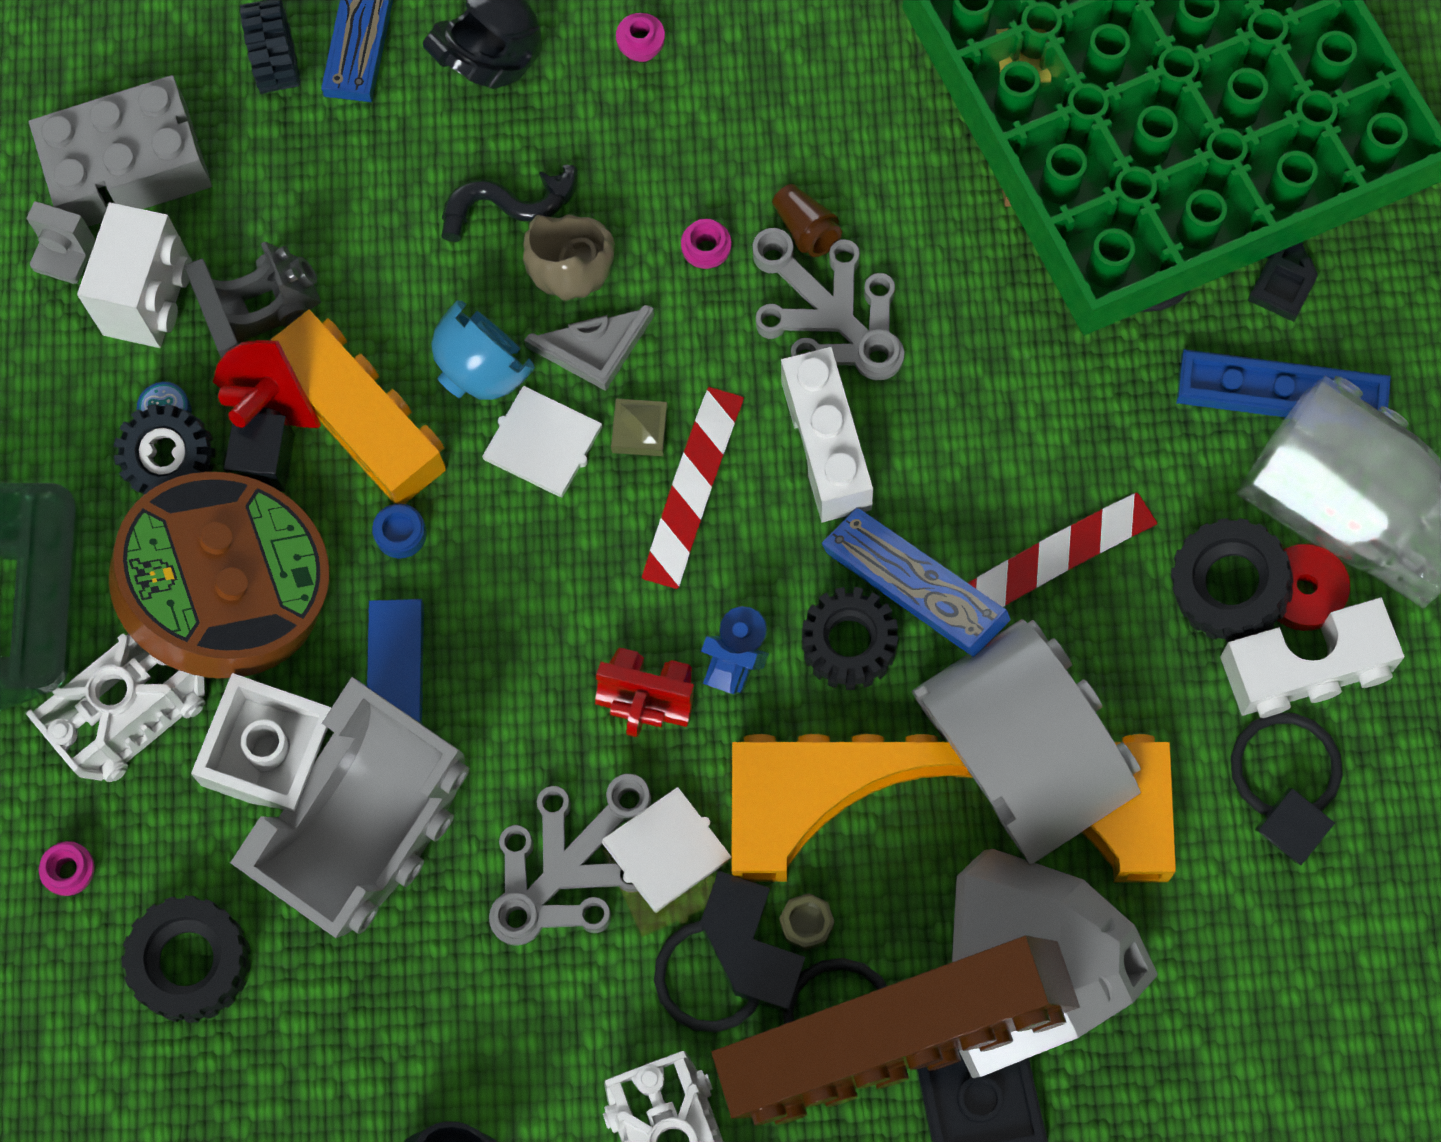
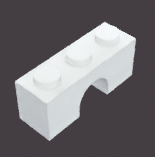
[781,347,873,523]
[1220,597,1405,718]

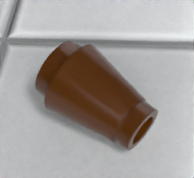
[772,184,842,257]

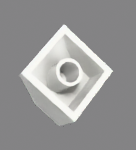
[191,673,331,811]

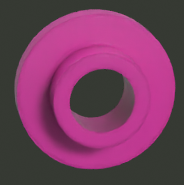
[616,13,665,62]
[681,219,731,269]
[39,841,95,896]

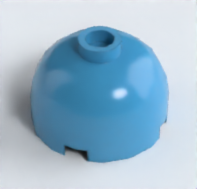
[431,300,535,400]

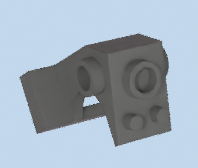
[184,241,321,358]

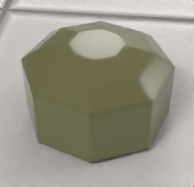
[779,893,835,951]

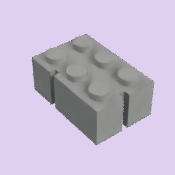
[28,75,212,227]

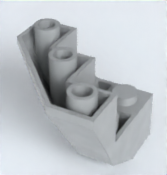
[952,849,1158,1078]

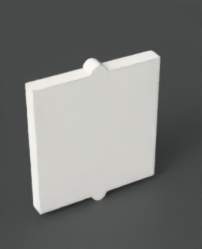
[482,386,603,498]
[602,787,732,913]

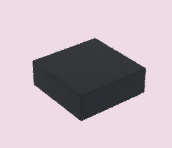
[1255,787,1335,866]

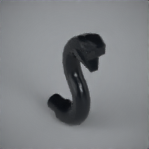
[441,165,578,242]

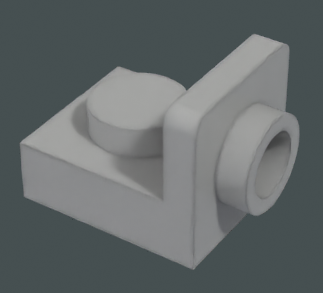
[26,201,96,284]

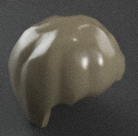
[523,214,615,301]

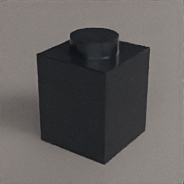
[224,408,295,492]

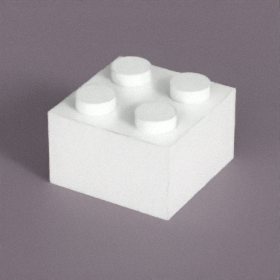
[77,202,192,348]

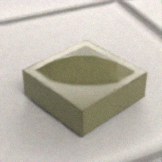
[611,399,668,456]

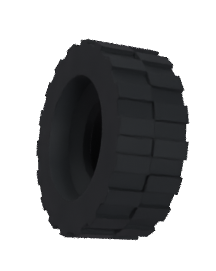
[1171,518,1294,642]
[121,895,251,1023]

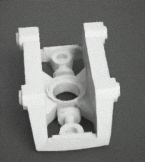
[26,633,205,782]
[603,1051,724,1142]

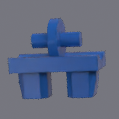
[701,606,769,694]

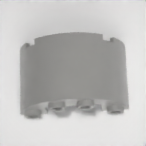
[912,619,1141,865]
[230,677,470,938]

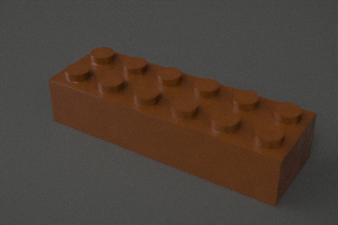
[711,935,1080,1126]

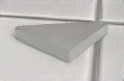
[524,305,654,391]

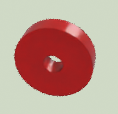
[1277,544,1350,631]

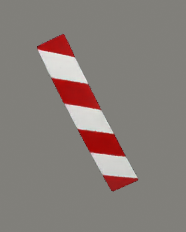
[642,387,744,589]
[968,493,1157,607]

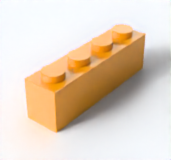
[271,309,446,504]

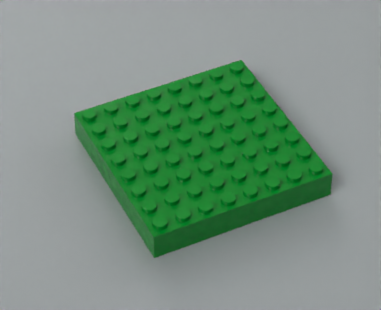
[902,0,1441,336]

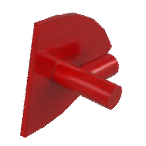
[213,340,321,428]

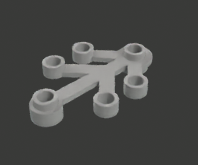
[752,228,904,380]
[489,774,651,946]

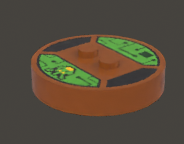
[109,472,329,679]

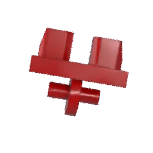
[595,648,694,737]

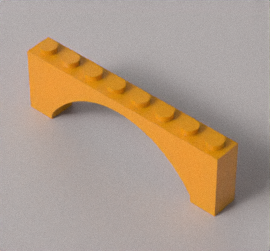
[731,734,1176,882]

